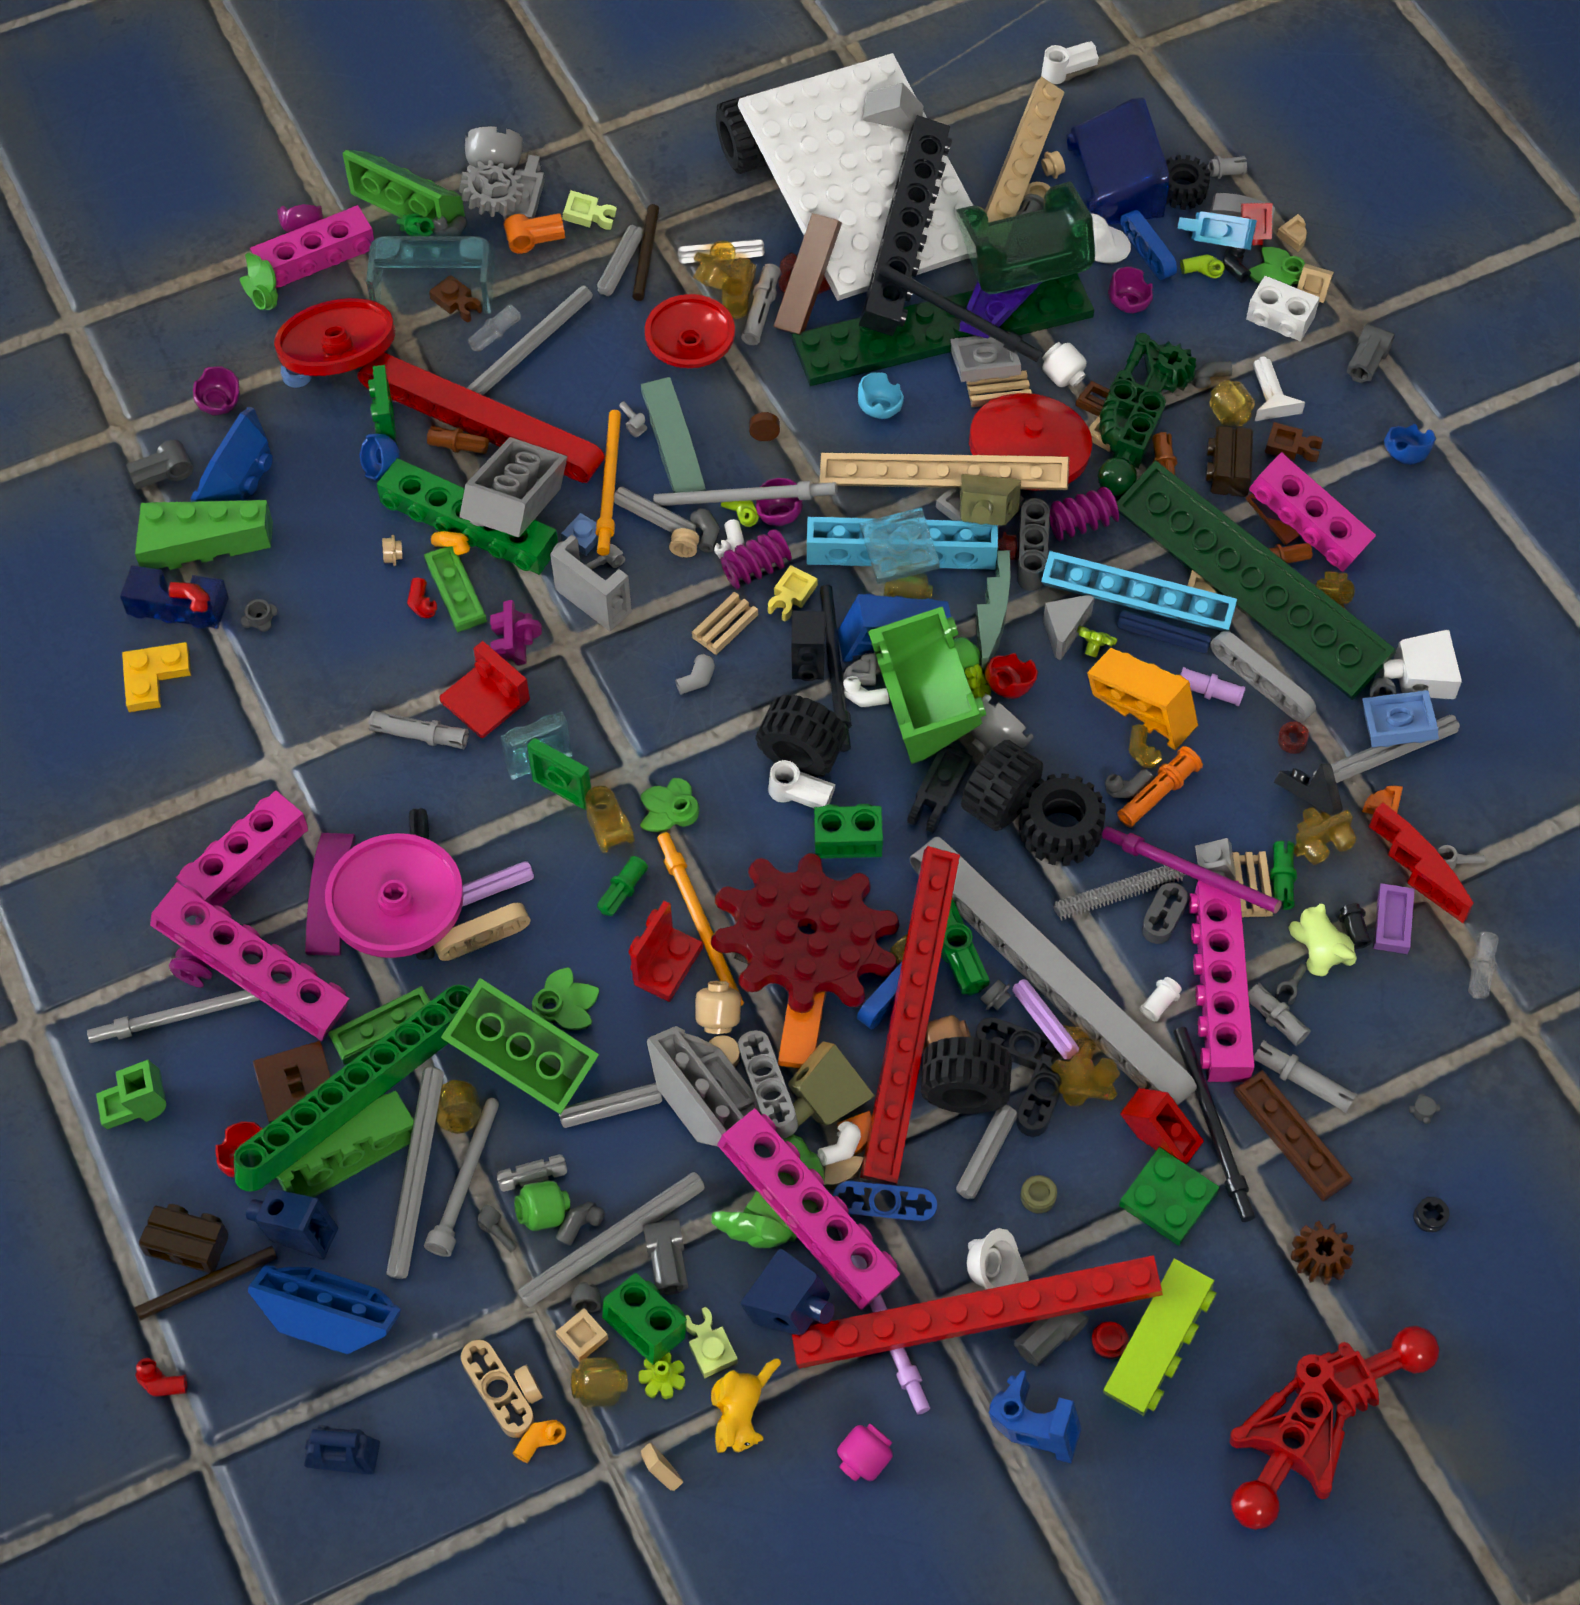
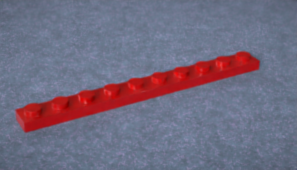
[860,846,960,1185]
[792,1255,1163,1369]

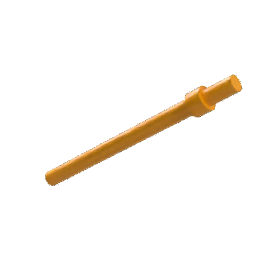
[595,410,621,556]
[657,832,744,1006]

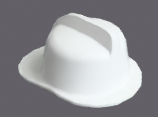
[1067,214,1131,264]
[966,1228,1029,1289]

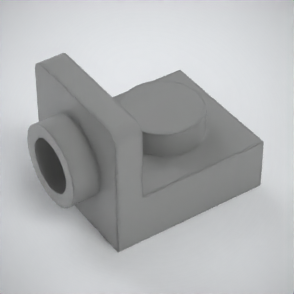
[1195,838,1236,880]

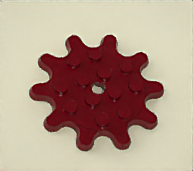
[711,853,900,1013]

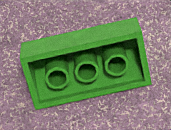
[342,150,465,239]
[441,978,599,1115]

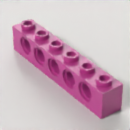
[1189,880,1254,1082]
[150,882,350,1041]
[717,1108,900,1310]

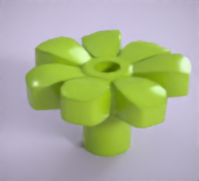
[1077,626,1118,658]
[965,664,991,699]
[638,1352,685,1399]

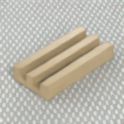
[966,370,1032,407]
[692,592,758,655]
[1233,851,1273,917]

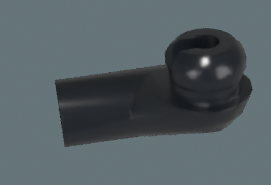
[1223,247,1251,283]

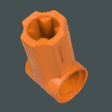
[504,213,565,254]

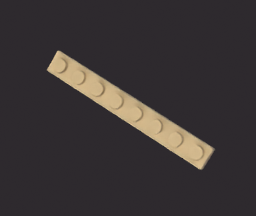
[974,76,1064,254]
[820,453,1070,490]

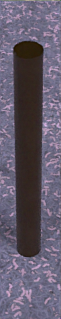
[632,204,659,301]
[135,1246,278,1321]

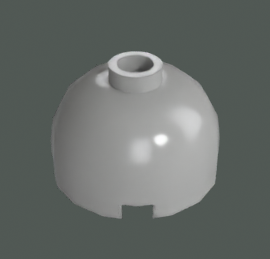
[465,126,523,170]
[970,694,1034,756]

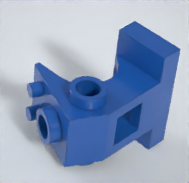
[988,1370,1082,1463]

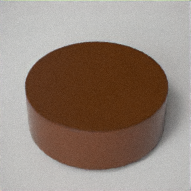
[749,412,780,441]

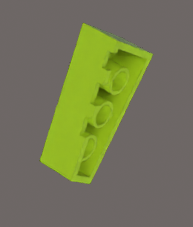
[1103,1258,1217,1416]

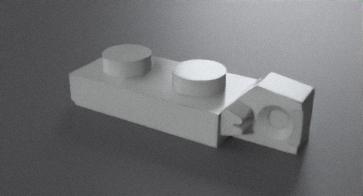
[503,155,545,221]

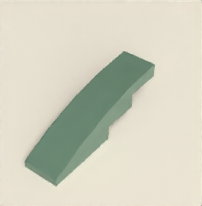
[641,377,706,493]
[975,550,1011,675]

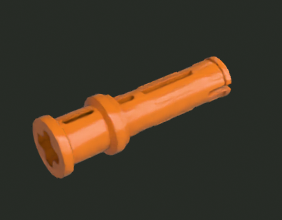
[1117,746,1203,828]

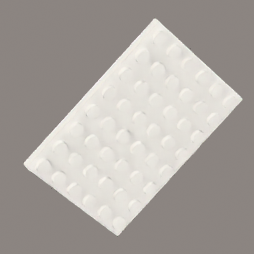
[738,53,991,301]

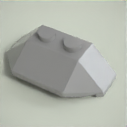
[647,1026,759,1146]

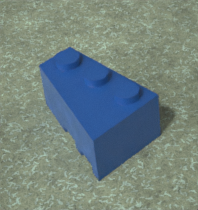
[837,594,951,662]

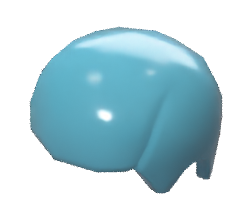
[857,373,904,419]

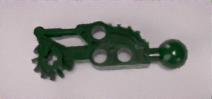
[1098,333,1196,497]

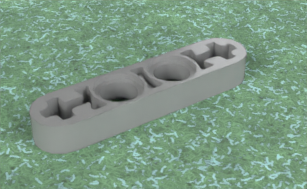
[1210,630,1316,722]
[738,1030,798,1138]

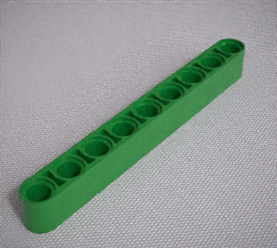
[234,984,472,1192]

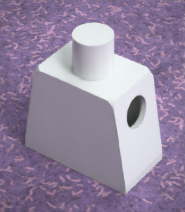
[1380,630,1462,699]

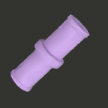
[1181,667,1245,706]

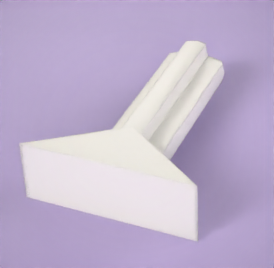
[1253,356,1305,421]

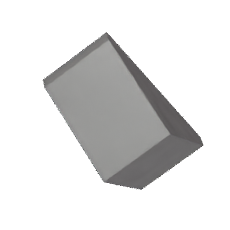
[863,83,924,131]
[1043,595,1095,660]

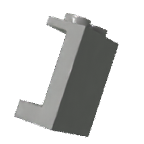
[550,535,632,631]

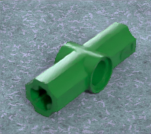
[941,898,990,996]

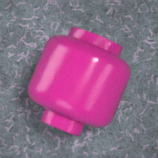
[837,1423,893,1482]

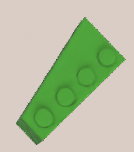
[135,500,273,576]
[276,1091,414,1197]

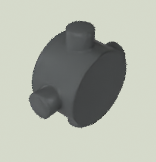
[1409,1094,1440,1124]

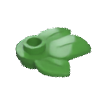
[1249,247,1305,286]
[239,253,278,310]
[640,778,700,832]
[532,967,599,1030]

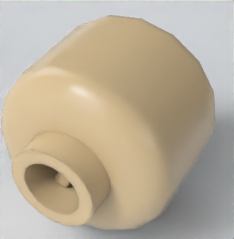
[695,981,741,1034]

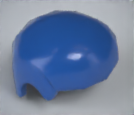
[1384,424,1436,465]
[359,433,401,481]

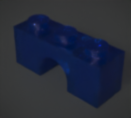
[120,566,229,629]

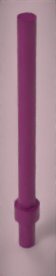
[1102,826,1281,913]

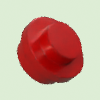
[1091,1321,1129,1359]

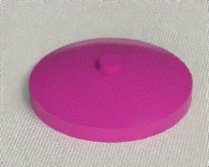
[325,833,464,958]

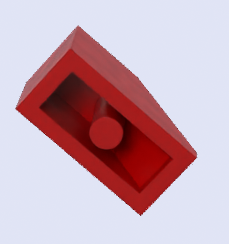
[1120,1088,1204,1164]

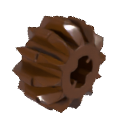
[1291,1220,1354,1285]

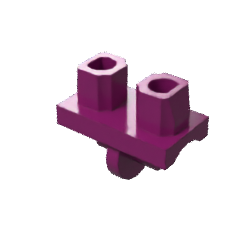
[490,600,542,666]

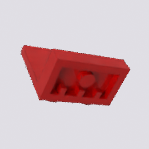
[439,641,530,738]
[628,900,703,1002]

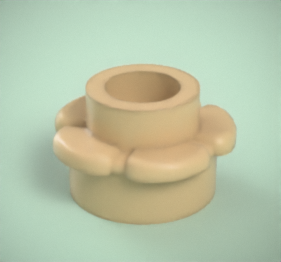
[1041,151,1065,179]
[382,535,402,566]

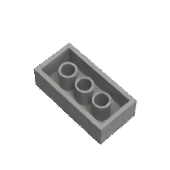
[460,437,567,537]

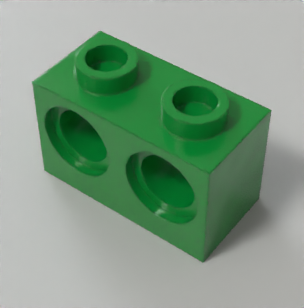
[814,804,883,858]
[602,1273,687,1365]

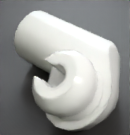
[714,519,745,559]
[843,676,889,707]
[818,1121,861,1166]

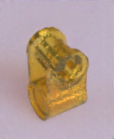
[585,786,635,854]

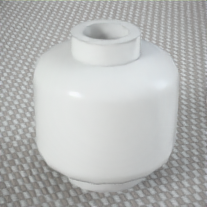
[1042,342,1087,388]

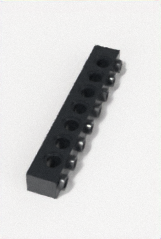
[859,115,952,336]

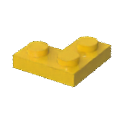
[122,642,191,712]

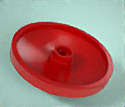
[274,298,396,376]
[969,393,1092,491]

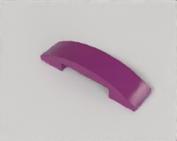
[305,833,356,956]

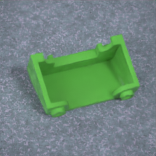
[868,606,987,764]

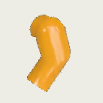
[431,531,470,556]
[512,1420,566,1463]

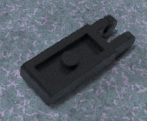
[907,746,973,833]

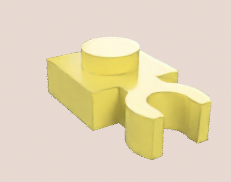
[768,565,818,621]

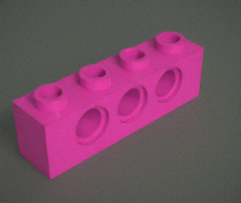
[250,205,376,288]
[1249,452,1376,572]
[176,790,308,907]

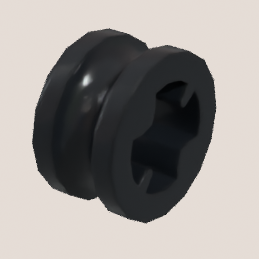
[1413,1197,1450,1232]

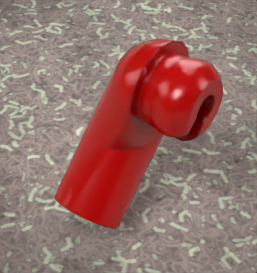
[407,578,437,619]
[169,582,210,612]

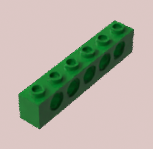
[376,458,558,575]

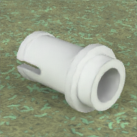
[1139,977,1182,1022]

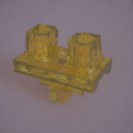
[693,240,739,290]
[1294,807,1357,865]
[1051,1053,1120,1107]

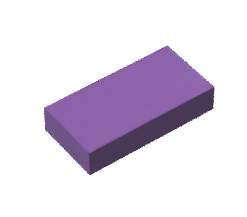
[1373,883,1415,954]

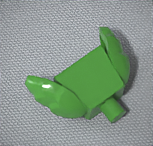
[711,1134,830,1248]

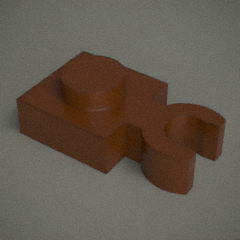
[429,275,482,322]
[1265,422,1323,462]

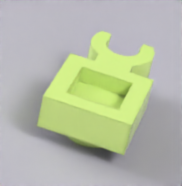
[562,190,617,230]
[685,1307,738,1379]

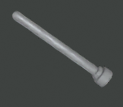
[424,1098,499,1257]

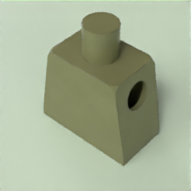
[960,474,1021,526]
[788,1041,875,1127]

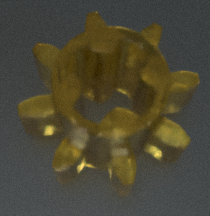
[1315,571,1355,608]

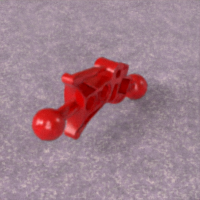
[1229,1326,1439,1530]

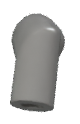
[675,654,715,695]

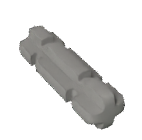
[497,1154,567,1192]

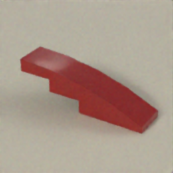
[1369,802,1474,923]

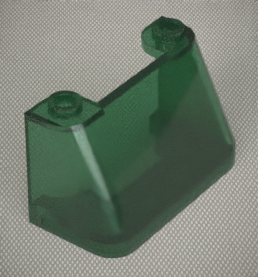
[956,181,1095,294]

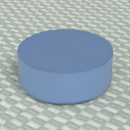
[281,365,312,388]

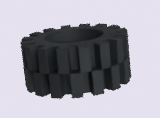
[1156,155,1211,210]

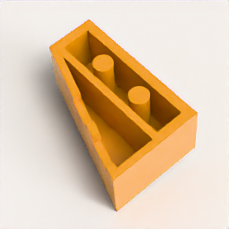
[1087,648,1198,751]

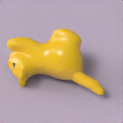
[711,1358,781,1453]

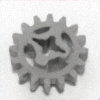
[459,160,524,217]

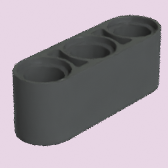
[1017,498,1050,591]

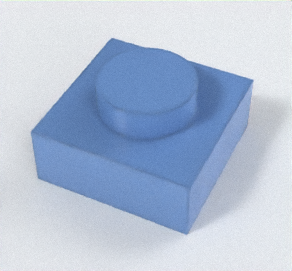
[561,513,598,556]

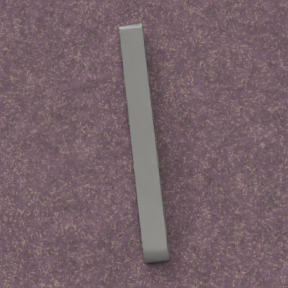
[909,837,1197,1105]

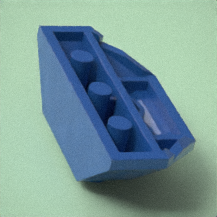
[190,407,273,502]
[248,1266,401,1354]

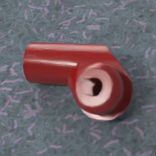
[135,1358,188,1397]

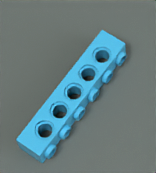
[807,517,998,570]
[1041,551,1237,631]

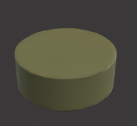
[1020,1175,1057,1213]

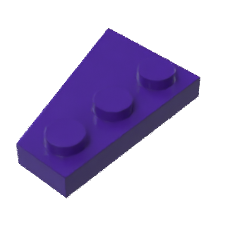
[959,258,1044,339]

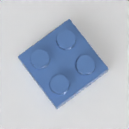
[1362,690,1439,747]

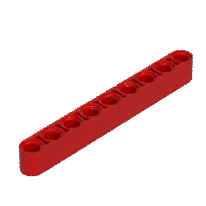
[357,352,605,483]

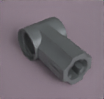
[1347,324,1395,383]
[126,440,193,490]
[643,1219,688,1296]
[1014,1312,1089,1367]

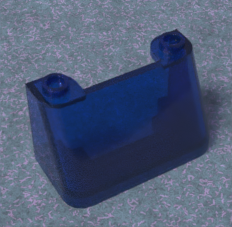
[1067,97,1169,225]

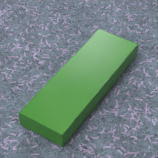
[424,546,487,633]
[328,986,430,1065]

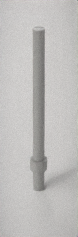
[653,481,838,506]
[87,979,289,1043]

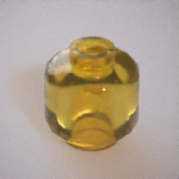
[1209,380,1255,426]
[884,567,933,599]
[436,1080,481,1134]
[571,1357,628,1408]

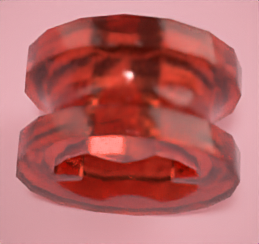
[1278,721,1309,754]

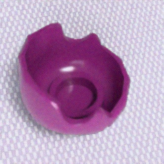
[277,204,323,233]
[1108,267,1153,314]
[193,366,240,416]
[756,478,803,526]

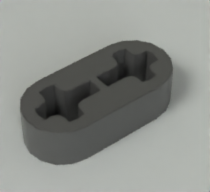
[1142,883,1188,944]

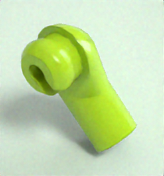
[1180,254,1225,278]
[721,500,759,527]

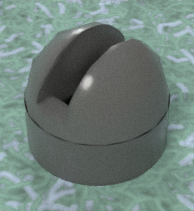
[1369,678,1396,697]
[572,1282,601,1314]

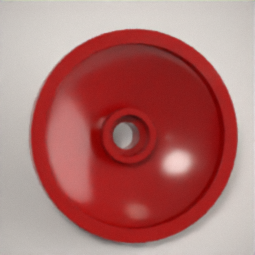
[645,294,735,368]

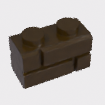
[1205,426,1253,497]
[139,1204,229,1273]

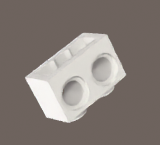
[1246,276,1320,341]

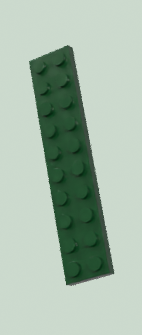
[792,269,1094,386]
[1116,460,1396,700]

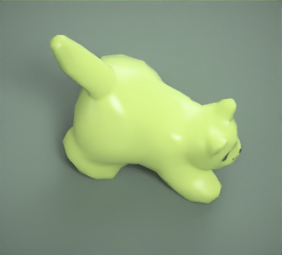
[1288,903,1357,976]

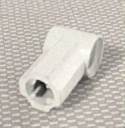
[1041,41,1099,84]
[768,760,836,808]

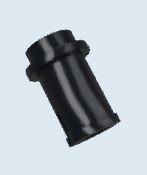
[1339,903,1372,949]

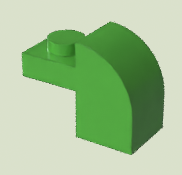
[96,1060,166,1129]

